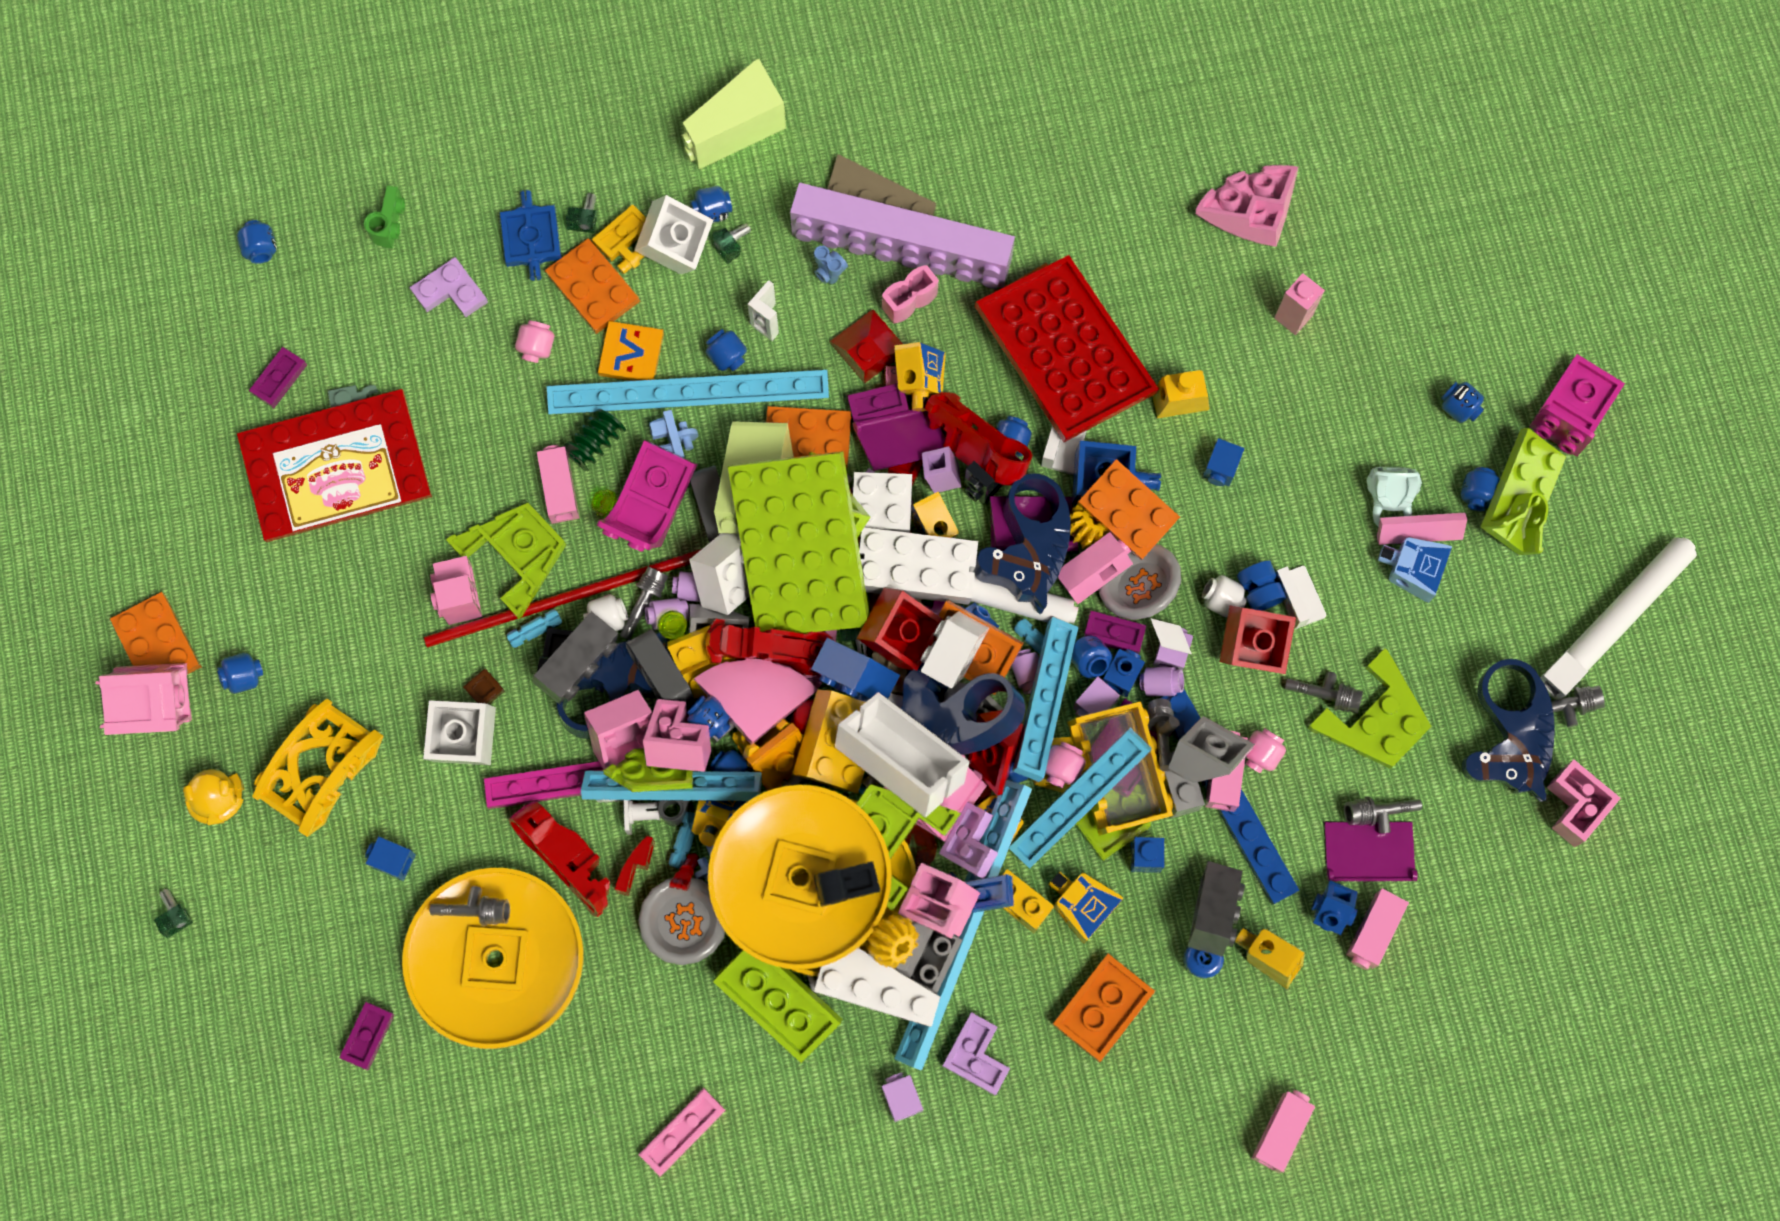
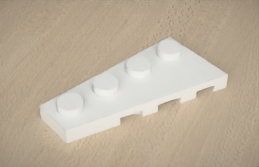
[814,948,940,1027]

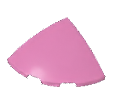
[1196,165,1298,247]
[694,659,818,745]

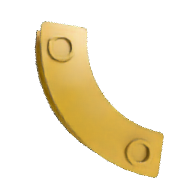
[252,698,383,837]

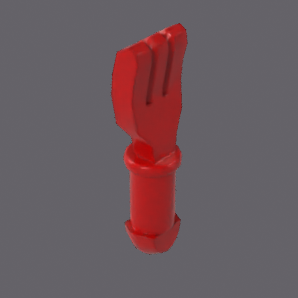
[669,853,699,891]

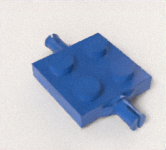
[500,190,562,281]

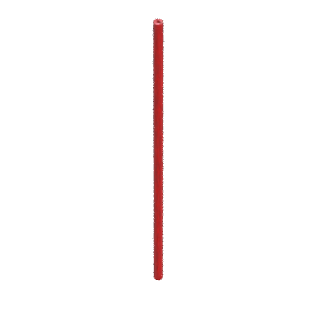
[424,548,703,648]

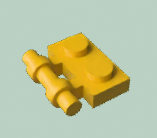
[592,204,646,274]

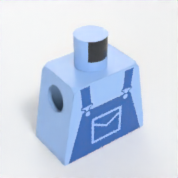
[1378,537,1452,603]

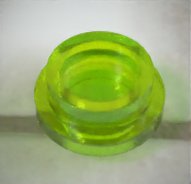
[591,489,617,517]
[658,610,687,639]

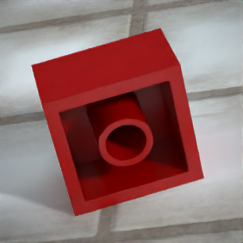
[856,588,944,671]
[1219,605,1296,674]

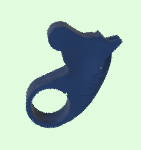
[901,668,1025,755]

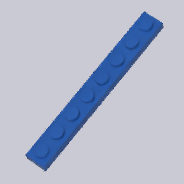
[1159,690,1299,905]

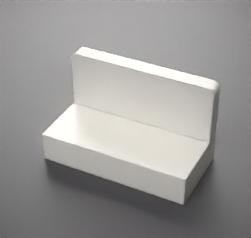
[748,280,779,341]
[1041,426,1086,475]
[1275,566,1326,629]

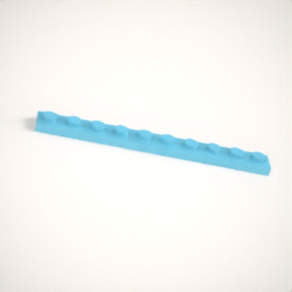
[547,370,829,415]
[895,780,1032,1071]

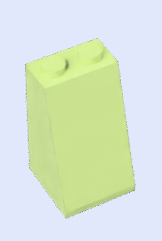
[681,59,786,169]
[714,422,794,534]

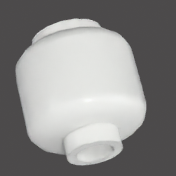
[1202,575,1247,617]
[583,594,628,631]

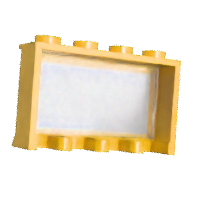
[1067,702,1173,836]

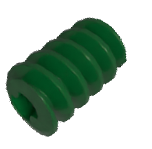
[564,409,626,471]

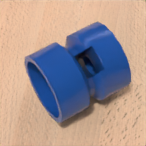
[1237,561,1287,611]

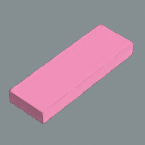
[1377,513,1467,545]
[639,1089,726,1177]

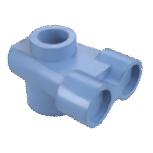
[814,246,848,284]

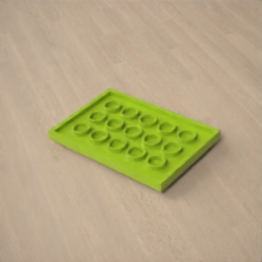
[728,451,870,633]

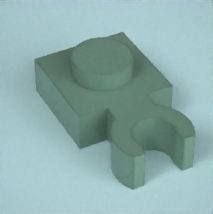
[328,385,379,408]

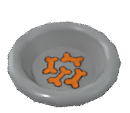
[1099,544,1181,620]
[638,878,725,965]

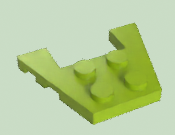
[446,503,566,619]
[1308,648,1432,769]
[857,784,962,910]

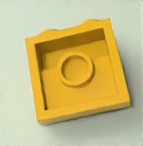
[667,625,739,699]

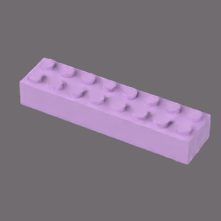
[790,183,1015,289]

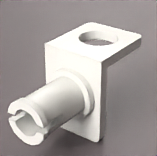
[596,800,660,835]

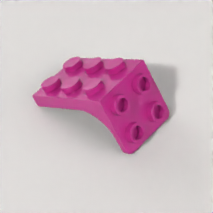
[1529,354,1625,457]
[597,440,697,552]

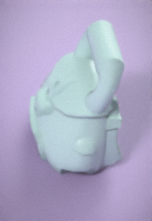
[1366,467,1422,527]

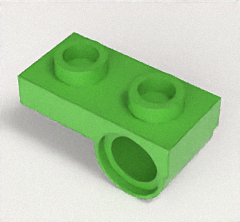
[364,186,405,249]

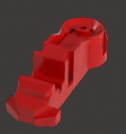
[925,392,1033,486]
[705,619,834,676]
[508,801,610,917]

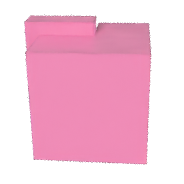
[898,863,980,938]

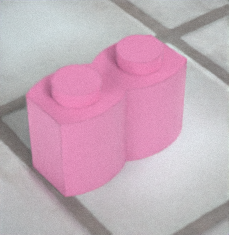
[882,265,939,323]

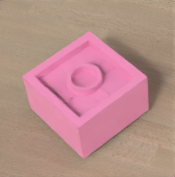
[584,690,652,770]

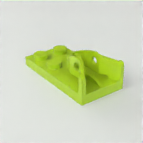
[1481,428,1566,555]
[713,950,843,1063]

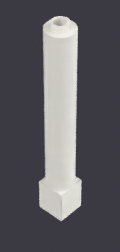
[1540,537,1697,700]
[971,575,1078,624]

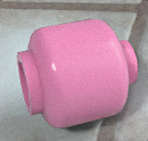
[515,320,554,363]
[1246,728,1286,773]
[1045,742,1086,788]

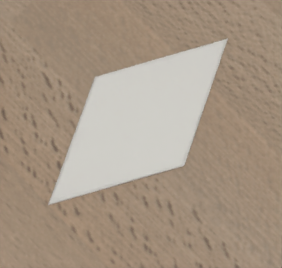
[1150,618,1192,654]

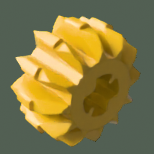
[1070,504,1109,549]
[867,914,919,969]

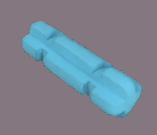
[507,609,562,648]
[1014,618,1044,654]
[669,811,696,869]

